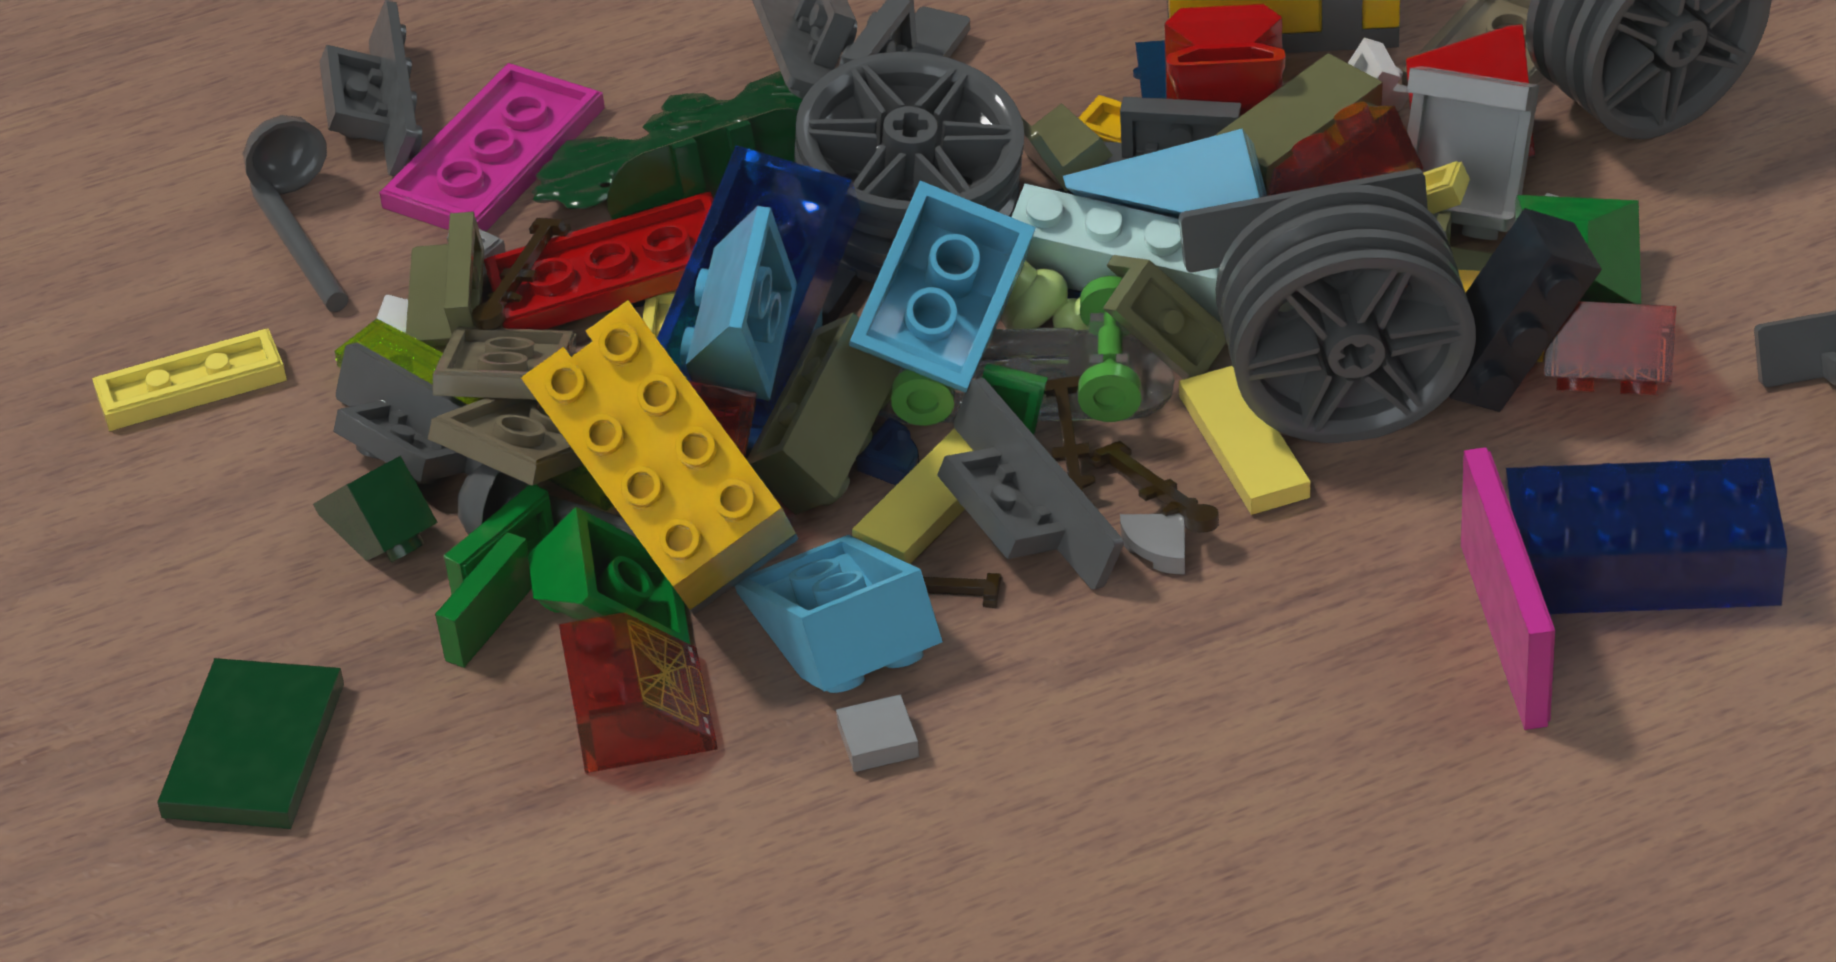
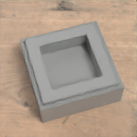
[836,694,919,772]

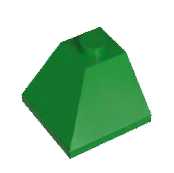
[1515,195,1641,314]
[528,507,691,654]

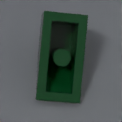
[313,455,438,562]

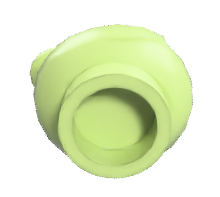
[1001,260,1092,341]

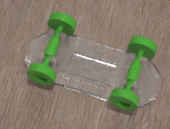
[878,276,1174,426]

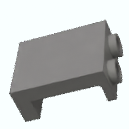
[1401,66,1540,240]

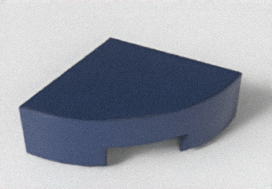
[856,417,919,486]

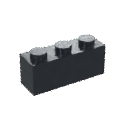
[1449,208,1602,412]

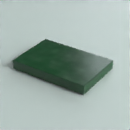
[157,658,344,829]

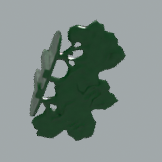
[531,71,803,220]

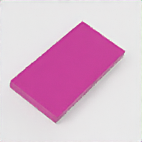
[379,63,605,232]
[1461,447,1555,730]

